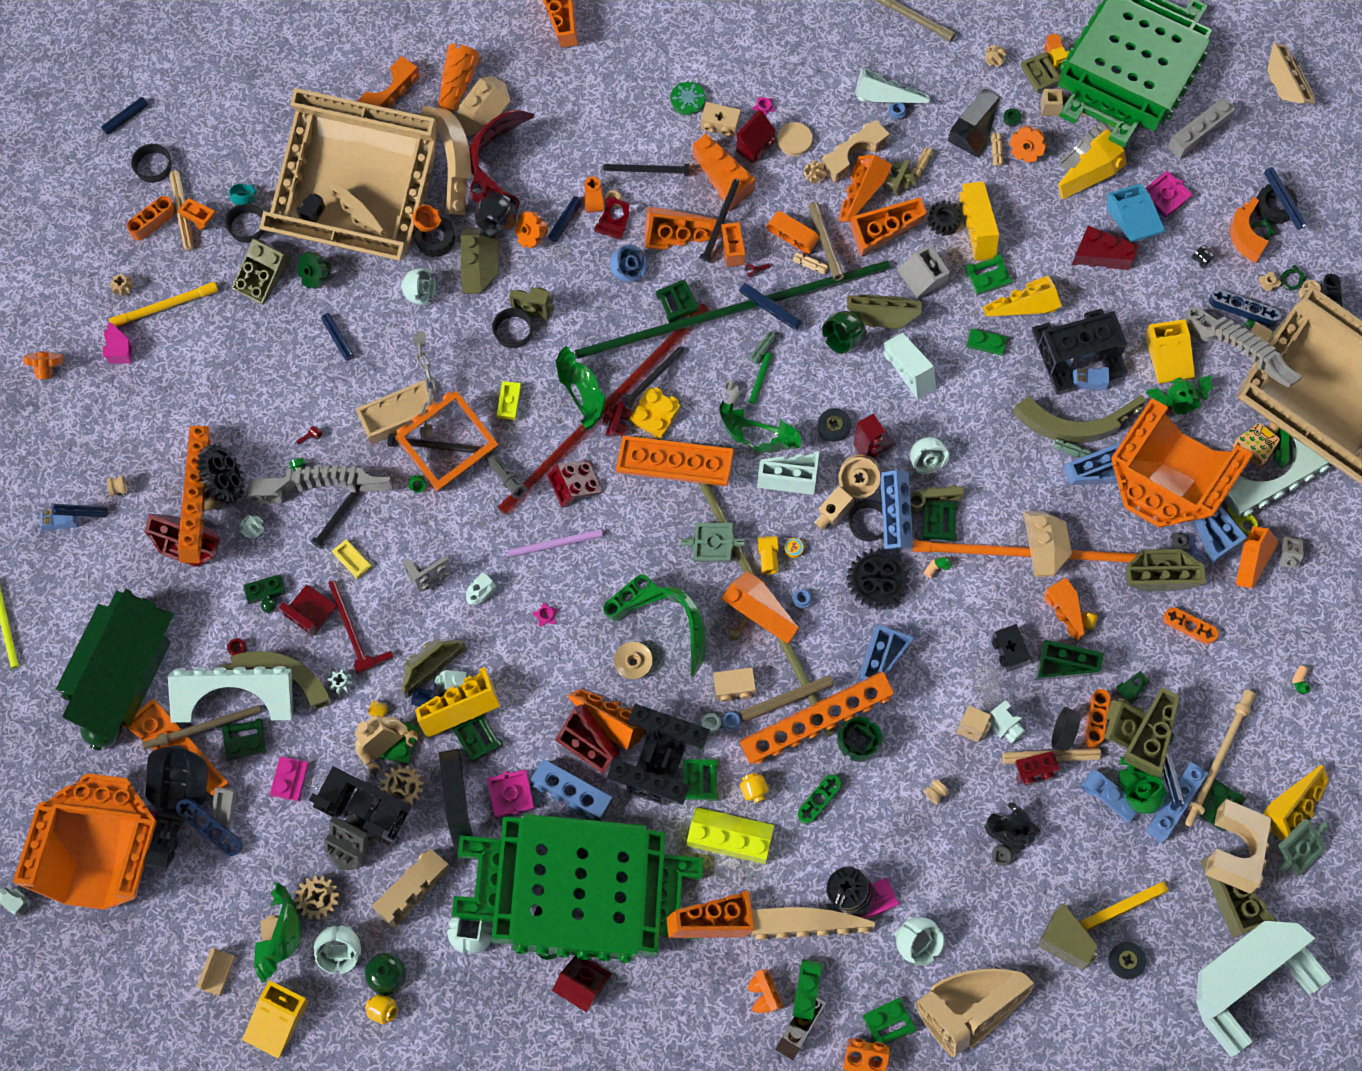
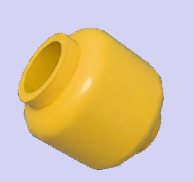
[740,772,769,803]
[365,994,398,1025]

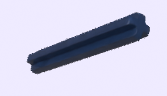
[1264,167,1307,230]
[1163,748,1184,808]

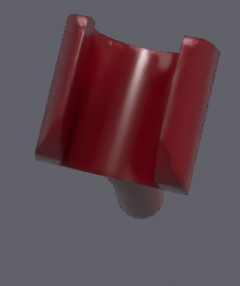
[745,263,770,278]
[296,426,323,445]

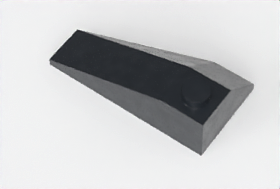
[948,89,999,158]

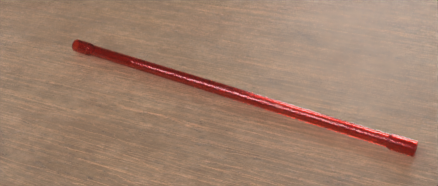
[497,303,709,515]

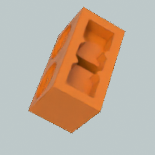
[721,222,745,267]
[843,1038,889,1071]

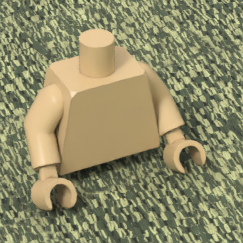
[355,716,418,777]

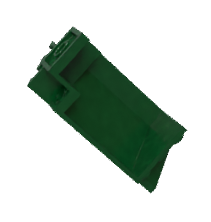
[56,588,174,742]

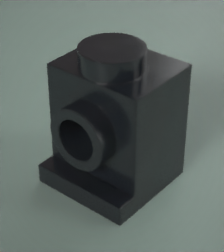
[296,194,326,223]

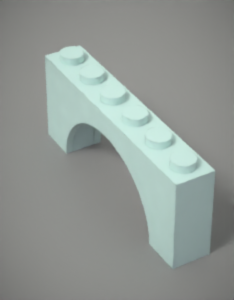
[1224,435,1330,518]
[168,666,294,723]

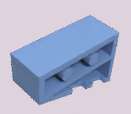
[1063,443,1120,485]
[1194,505,1247,565]
[856,624,914,690]

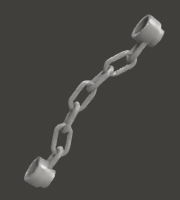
[413,331,436,440]

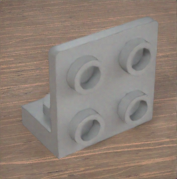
[402,556,451,592]

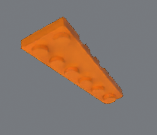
[123,698,230,797]

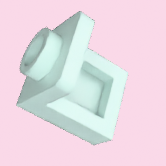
[435,670,467,694]

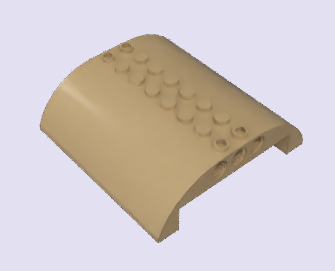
[259,88,436,261]
[1236,286,1362,485]

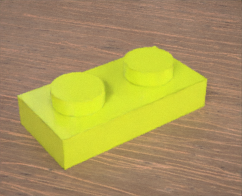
[497,381,521,420]

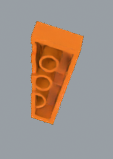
[542,0,578,48]
[693,133,756,211]
[850,197,927,257]
[667,890,754,938]

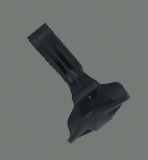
[145,745,208,870]

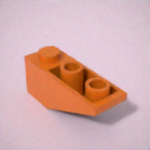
[1235,526,1279,589]
[1044,577,1084,641]

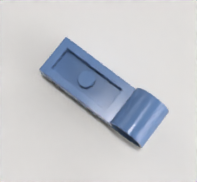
[1080,770,1137,822]

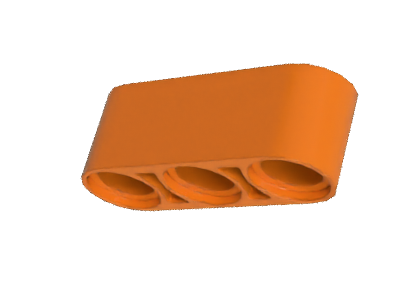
[127,196,176,241]
[766,211,820,254]
[1083,689,1110,748]

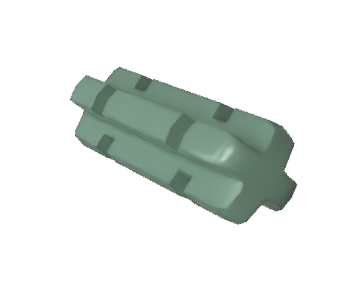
[750,331,776,364]
[1053,438,1091,458]

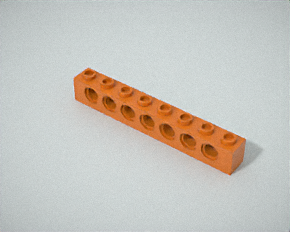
[178,426,211,563]
[739,671,894,765]

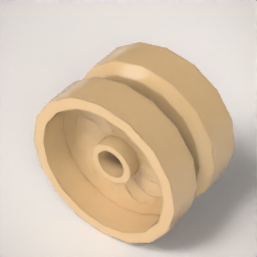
[838,454,881,499]

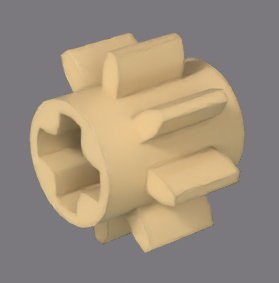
[984,45,1006,67]
[804,160,826,184]
[109,273,134,297]

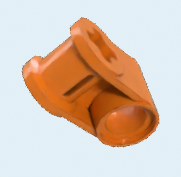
[584,176,604,213]

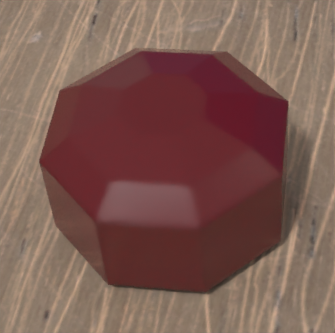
[227,638,247,656]

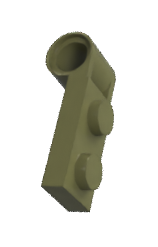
[910,485,964,514]

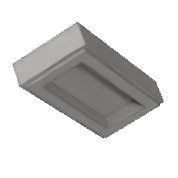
[211,787,237,830]

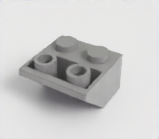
[897,244,950,299]

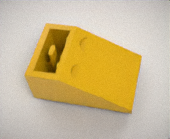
[1145,319,1195,384]
[242,980,310,1059]

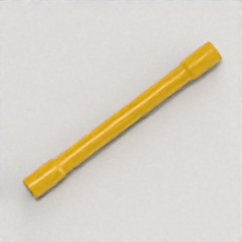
[109,281,219,327]

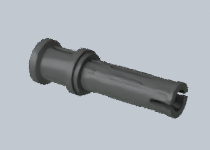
[485,451,527,499]

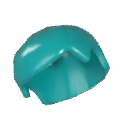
[228,183,257,205]

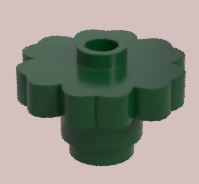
[297,252,331,289]

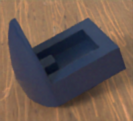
[411,683,441,707]

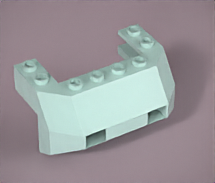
[1196,921,1331,1057]

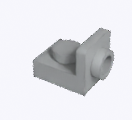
[1279,536,1303,569]

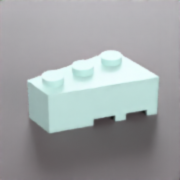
[884,333,936,400]
[757,451,819,495]

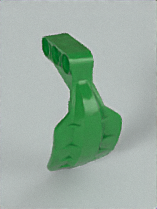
[603,574,706,677]

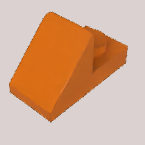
[178,198,216,230]

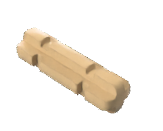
[991,133,1004,167]
[912,147,933,179]
[793,252,828,274]

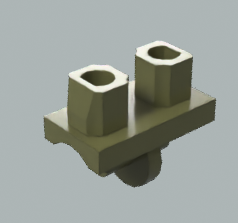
[885,159,917,196]

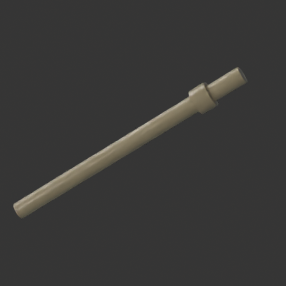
[142,705,261,750]

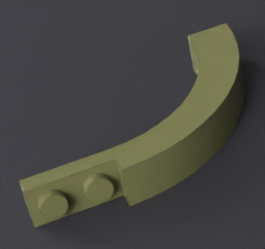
[1013,395,1146,443]
[219,651,332,711]

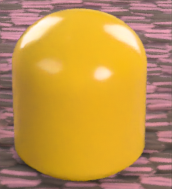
[1082,611,1098,630]
[368,700,388,718]

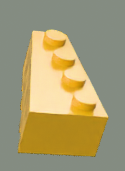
[959,181,999,261]
[415,666,500,738]

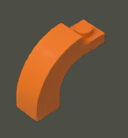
[1230,197,1269,263]

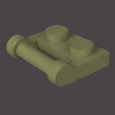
[1020,52,1060,93]

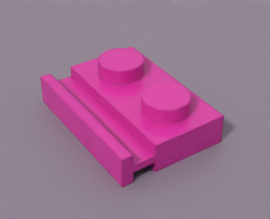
[270,757,309,802]
[860,877,899,919]

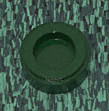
[1003,108,1022,127]

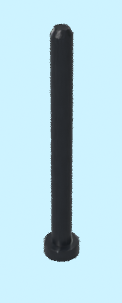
[603,164,689,176]
[699,179,740,263]
[622,347,684,408]
[387,434,478,453]
[311,472,371,549]

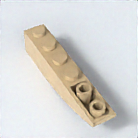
[751,907,875,941]

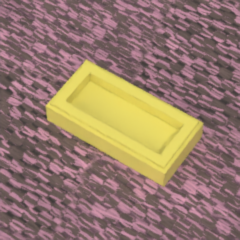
[332,539,372,579]

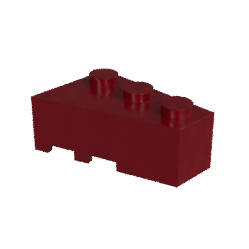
[1072,226,1140,270]
[853,413,896,460]
[555,704,620,774]

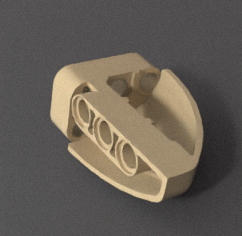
[915,969,1034,1057]

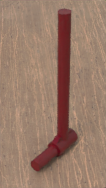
[328,580,393,674]

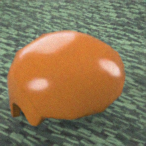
[412,204,442,232]

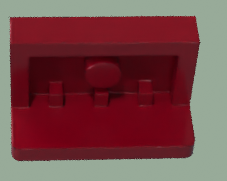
[1015,751,1060,786]

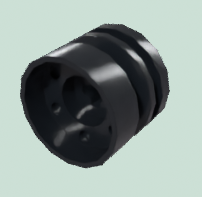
[826,867,877,917]

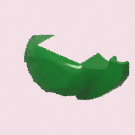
[555,346,606,431]
[719,401,801,453]
[254,882,301,983]

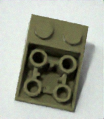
[231,239,292,305]

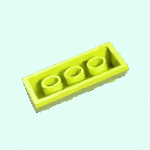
[687,807,774,865]

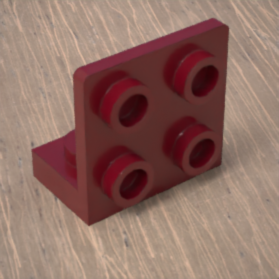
[548,460,602,508]
[279,585,336,636]

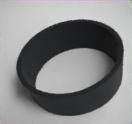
[131,144,172,183]
[225,203,265,243]
[492,308,533,348]
[848,499,884,542]
[1051,707,1080,751]

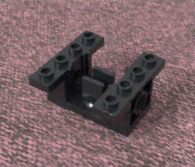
[1031,308,1128,395]
[607,703,710,806]
[309,766,412,846]

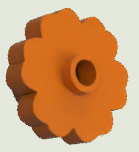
[1009,125,1047,163]
[515,211,548,248]
[23,351,63,379]

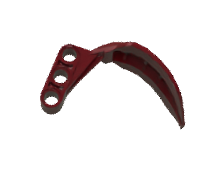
[469,109,535,213]

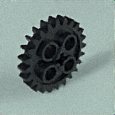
[196,443,245,505]
[846,548,910,610]

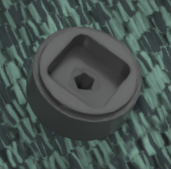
[992,844,1012,866]

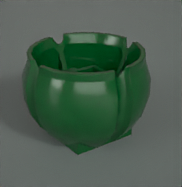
[822,311,867,354]
[837,716,883,762]

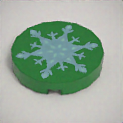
[670,82,706,115]

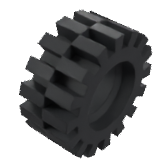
[928,200,962,236]

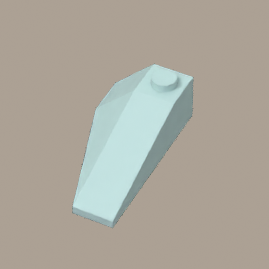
[855,68,930,103]

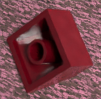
[736,109,776,163]
[552,956,612,1013]

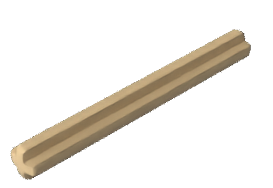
[169,170,194,251]
[1002,748,1101,764]

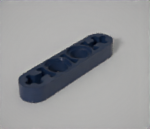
[739,283,803,331]
[1209,289,1281,326]
[176,798,243,856]

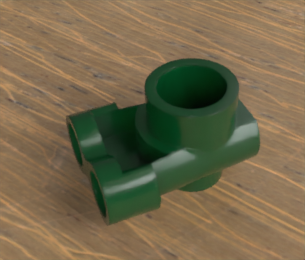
[1115,671,1150,705]

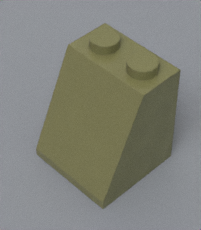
[1037,903,1098,970]

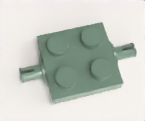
[681,523,746,562]
[1276,819,1329,876]

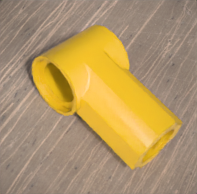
[757,536,778,575]

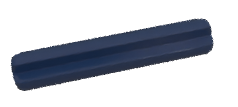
[101,97,148,134]
[548,196,582,242]
[321,313,354,361]
[51,504,109,517]

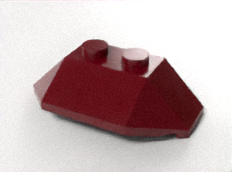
[144,513,221,567]

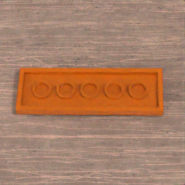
[616,436,734,487]

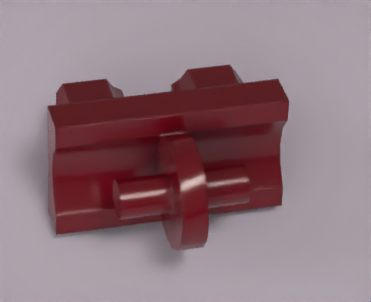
[601,400,632,437]

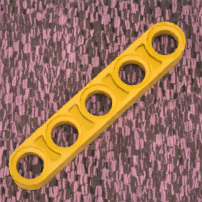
[1079,881,1169,931]

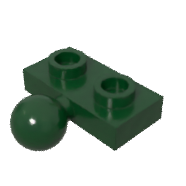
[243,574,286,614]

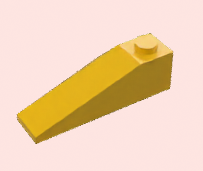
[1058,129,1127,199]

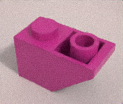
[103,323,133,364]

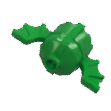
[1146,375,1213,415]

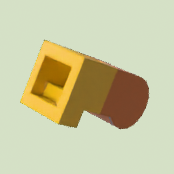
[1044,34,1069,69]

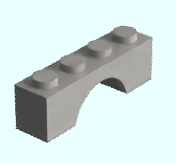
[1167,98,1235,160]

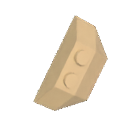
[1267,43,1316,105]
[456,75,510,137]
[1024,511,1072,577]

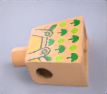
[1233,422,1280,469]

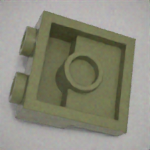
[509,287,555,320]
[1104,698,1146,750]

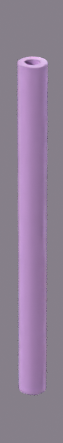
[508,529,603,557]

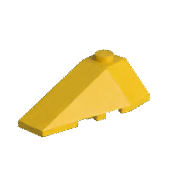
[982,275,1062,317]
[1263,765,1329,841]

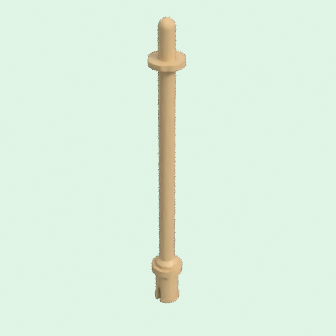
[1185,690,1256,827]

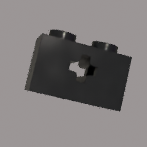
[991,624,1032,672]

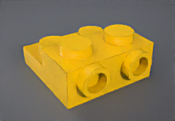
[629,387,681,440]

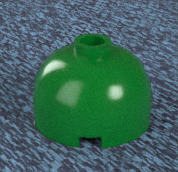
[1124,775,1167,814]

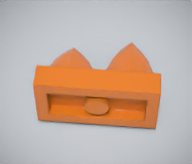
[747,969,784,1013]

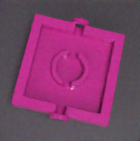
[1145,171,1193,219]
[487,769,534,818]

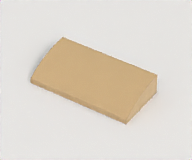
[355,380,440,445]

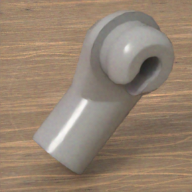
[725,380,741,409]

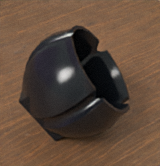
[475,193,517,238]

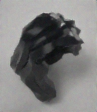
[984,802,1041,851]

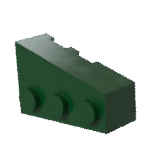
[1035,640,1104,680]

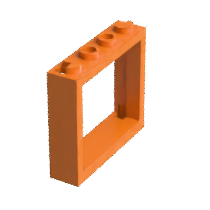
[395,390,499,492]

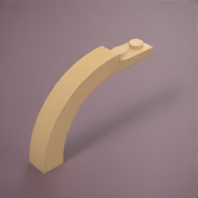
[421,106,471,215]

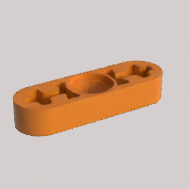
[1163,607,1218,644]

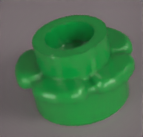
[289,458,307,472]
[408,475,427,493]

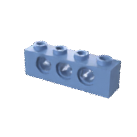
[880,470,913,550]
[531,759,613,821]
[1145,762,1208,842]

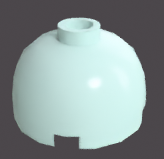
[401,268,436,305]
[910,437,949,475]

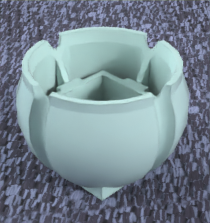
[894,917,944,966]
[447,918,493,955]
[314,925,361,974]

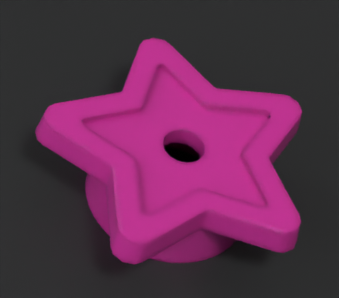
[752,97,775,115]
[533,603,558,627]

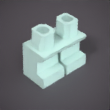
[988,700,1025,743]

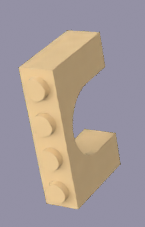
[1205,799,1272,894]

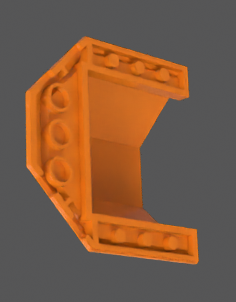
[1111,398,1253,528]
[13,773,157,910]

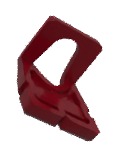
[594,197,629,240]

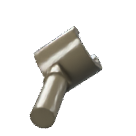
[728,616,748,641]

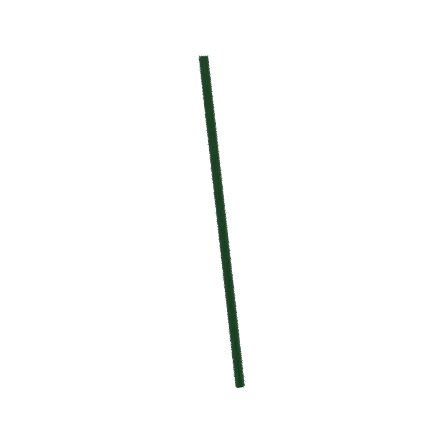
[574,260,890,359]

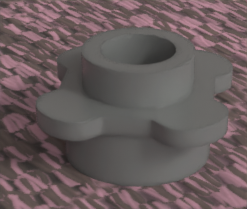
[1170,533,1190,551]

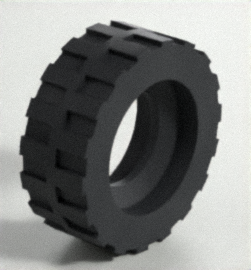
[1255,184,1298,224]
[414,216,455,257]

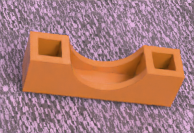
[357,56,419,108]

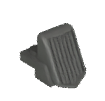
[324,815,375,870]

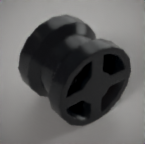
[1191,245,1215,268]

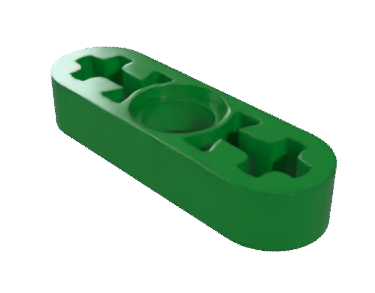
[797,775,841,824]

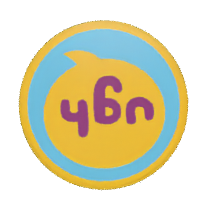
[784,538,804,558]

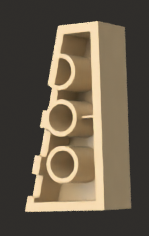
[372,848,450,929]

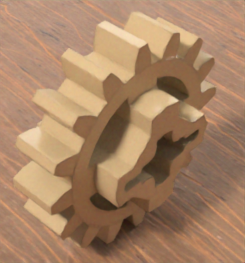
[380,765,425,807]
[294,875,340,921]

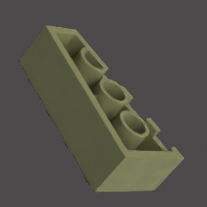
[1124,687,1180,778]
[1200,850,1278,939]

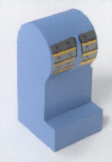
[1073,367,1109,390]
[40,510,78,530]

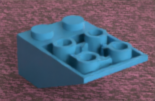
[1107,184,1165,242]

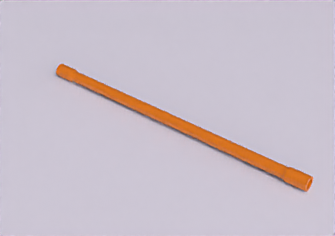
[912,540,1138,563]

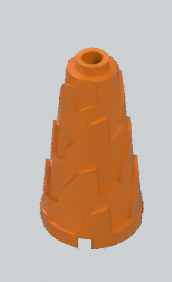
[438,44,482,114]

